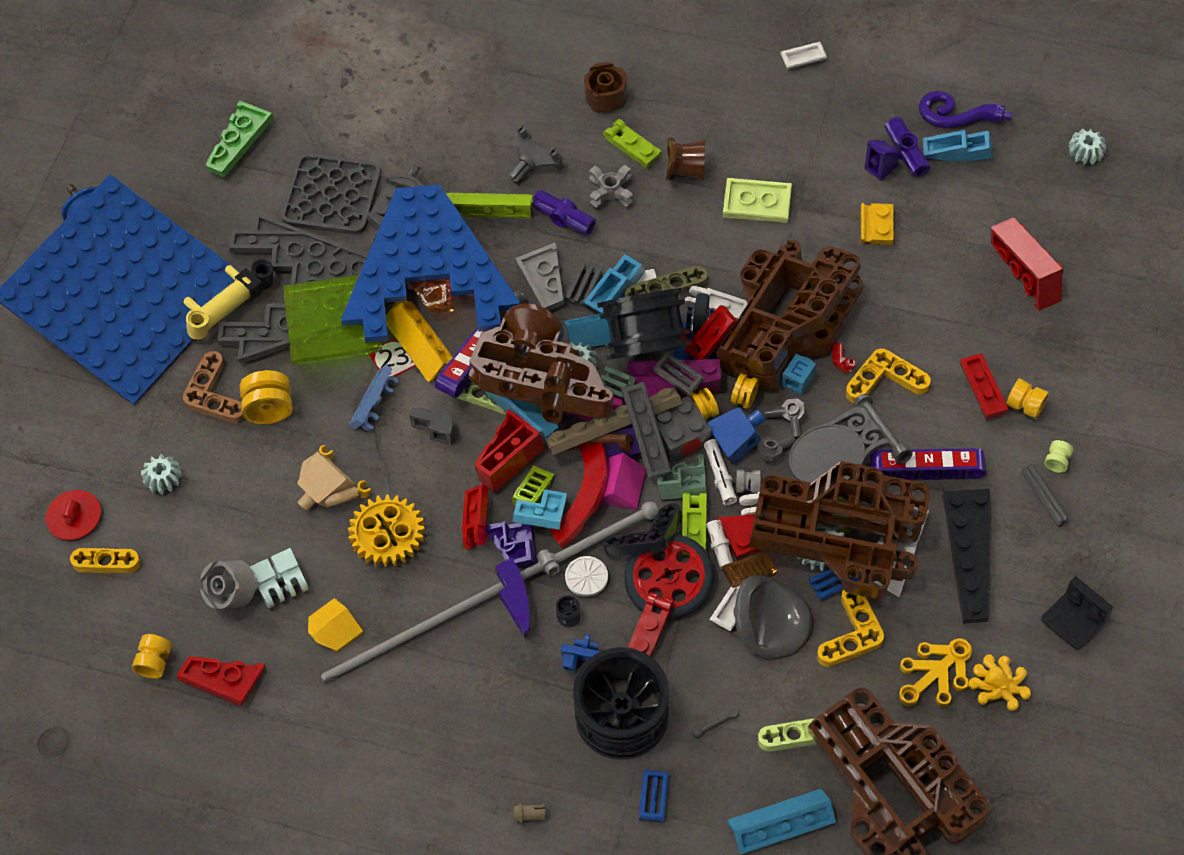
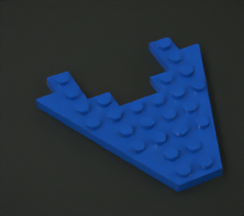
[341,184,519,343]

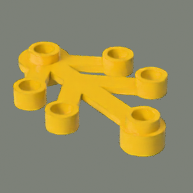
[899,638,972,708]

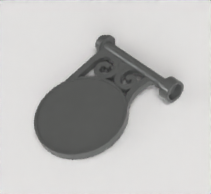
[789,394,913,482]

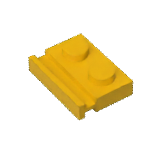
[861,203,893,245]

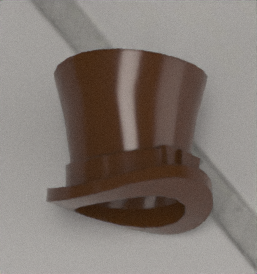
[666,137,705,180]

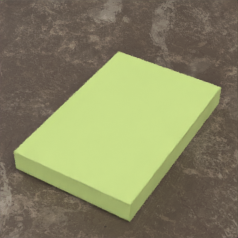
[723,178,792,223]

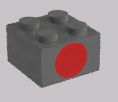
[654,396,712,463]

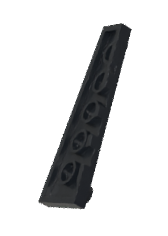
[942,488,990,624]

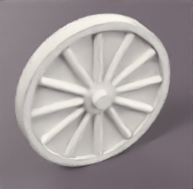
[565,556,608,597]

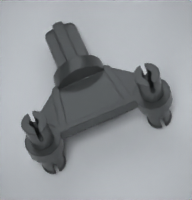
[509,125,564,183]

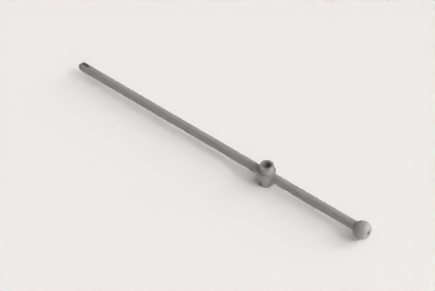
[321,501,659,682]

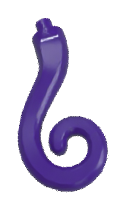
[919,91,1013,128]

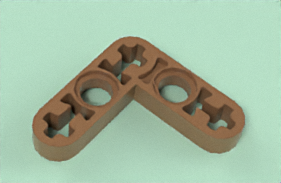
[183,351,245,424]

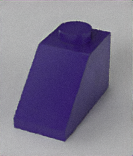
[864,140,900,181]

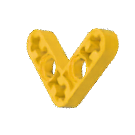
[846,349,931,403]
[817,589,884,667]

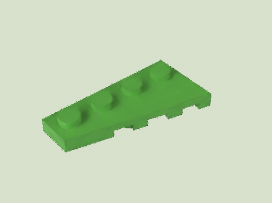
[205,100,274,177]

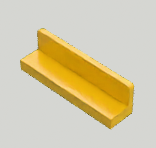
[386,301,453,382]

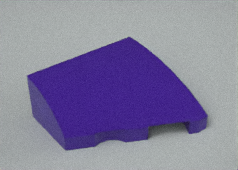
[485,522,537,568]

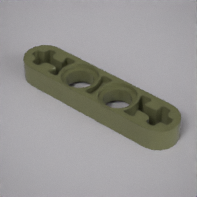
[625,266,707,297]

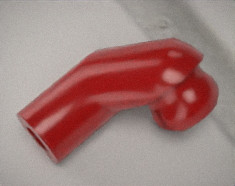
[832,343,855,373]

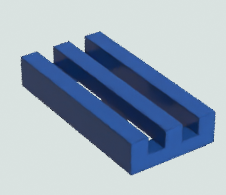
[809,569,859,602]
[639,770,669,823]

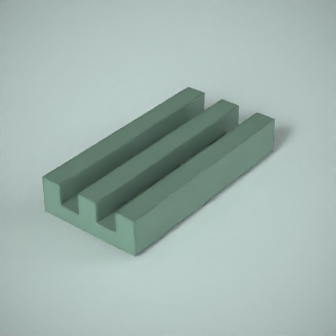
[601,366,636,398]

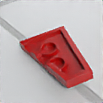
[717,514,781,560]
[177,656,266,706]

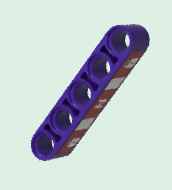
[435,316,503,398]
[870,448,986,480]

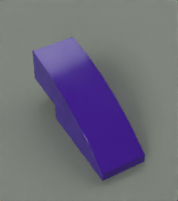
[495,557,530,637]

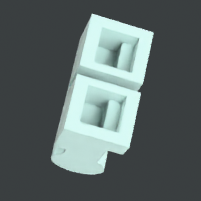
[250,548,309,609]

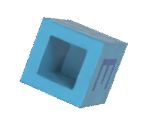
[782,354,816,396]

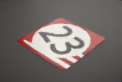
[367,338,416,377]

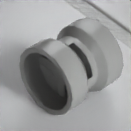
[736,470,761,494]

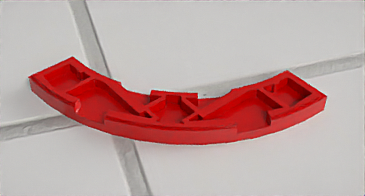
[550,443,609,548]

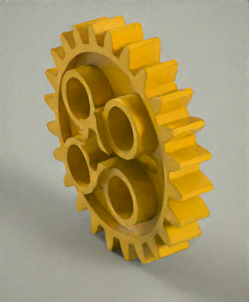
[348,494,425,568]

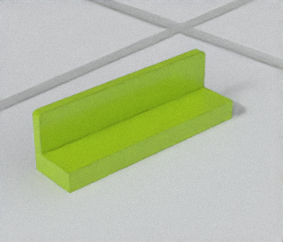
[446,193,533,218]

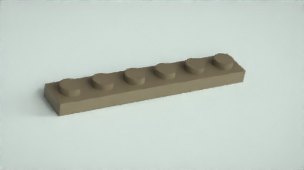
[545,387,682,455]

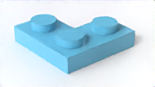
[513,489,567,529]

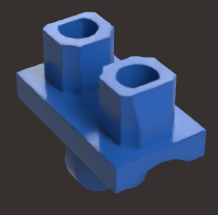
[561,634,600,671]

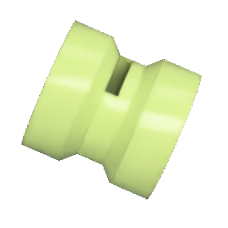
[1044,440,1074,473]

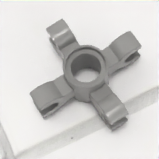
[589,165,633,209]

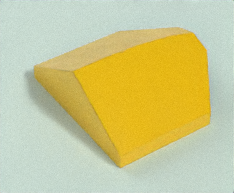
[308,598,364,652]

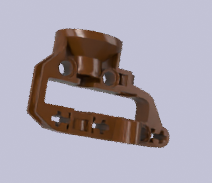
[469,303,613,424]

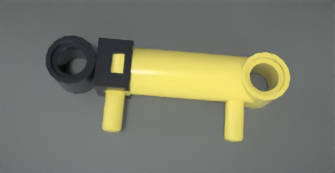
[183,259,273,340]

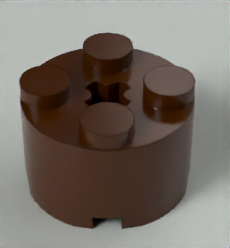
[584,62,627,113]

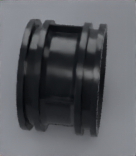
[597,288,693,360]
[573,647,669,760]

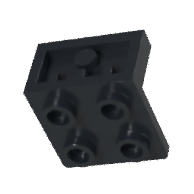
[1041,576,1114,650]

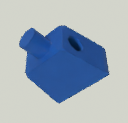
[707,407,766,464]

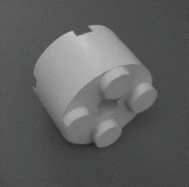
[200,560,259,609]

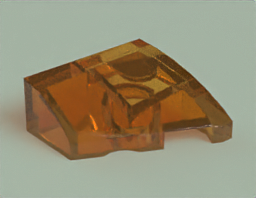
[410,278,454,313]

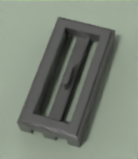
[565,263,602,308]
[653,352,704,397]

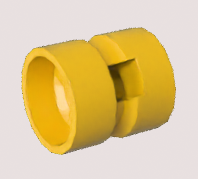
[1006,378,1049,419]
[131,634,172,679]

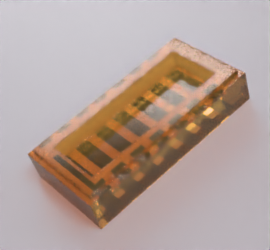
[722,552,776,588]

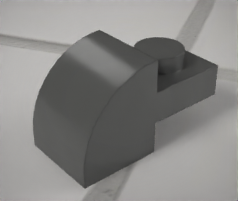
[409,405,454,445]

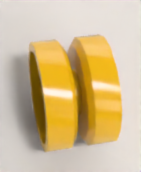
[239,370,293,424]

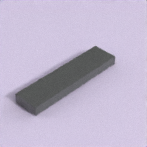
[621,382,671,479]

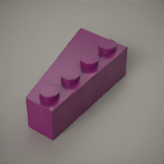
[628,359,721,399]

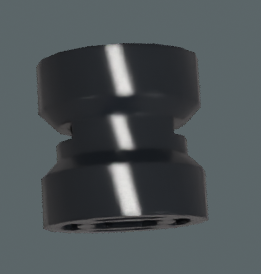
[556,595,581,627]

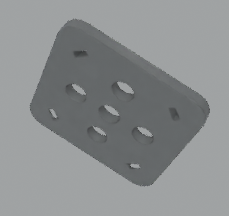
[281,153,381,234]

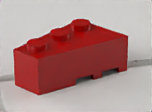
[474,409,545,493]

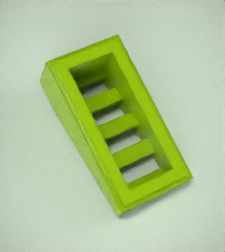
[512,466,555,506]

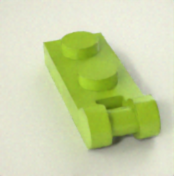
[603,119,662,169]
[682,493,707,555]

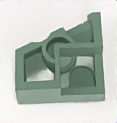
[657,454,707,500]

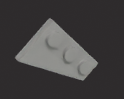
[515,243,564,311]

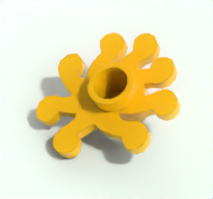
[968,654,1031,711]

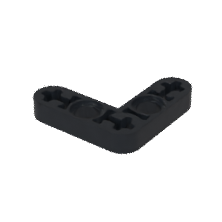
[602,503,683,556]

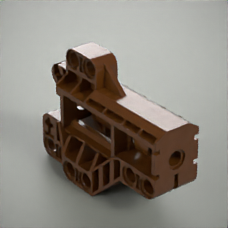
[716,240,863,390]
[749,461,930,599]
[808,688,989,855]

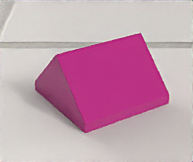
[600,453,646,511]

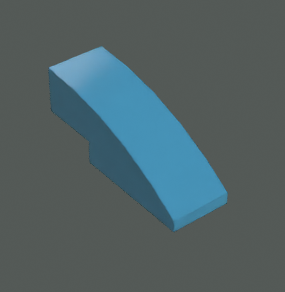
[923,130,993,161]
[584,254,645,314]

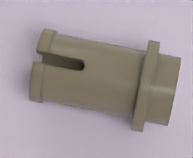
[514,803,545,823]

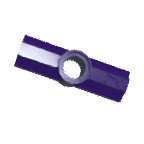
[885,117,930,178]
[531,190,596,236]

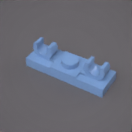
[348,365,398,431]

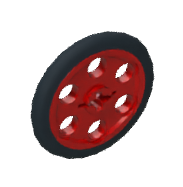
[624,534,715,619]

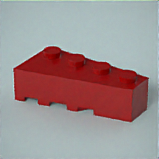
[991,217,1064,311]

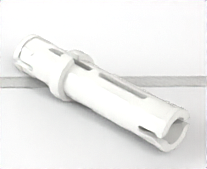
[704,439,737,505]

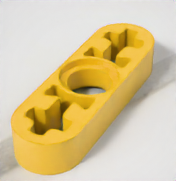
[70,548,141,573]

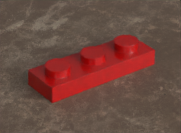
[960,353,1008,420]

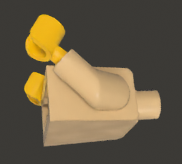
[297,445,371,511]

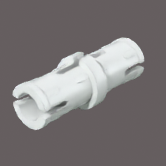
[706,520,734,569]

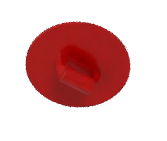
[46,490,101,540]

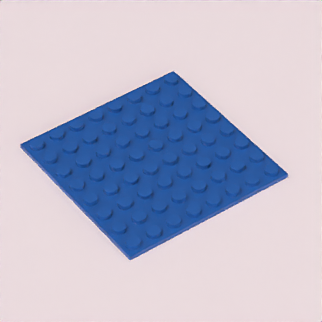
[0,174,240,405]

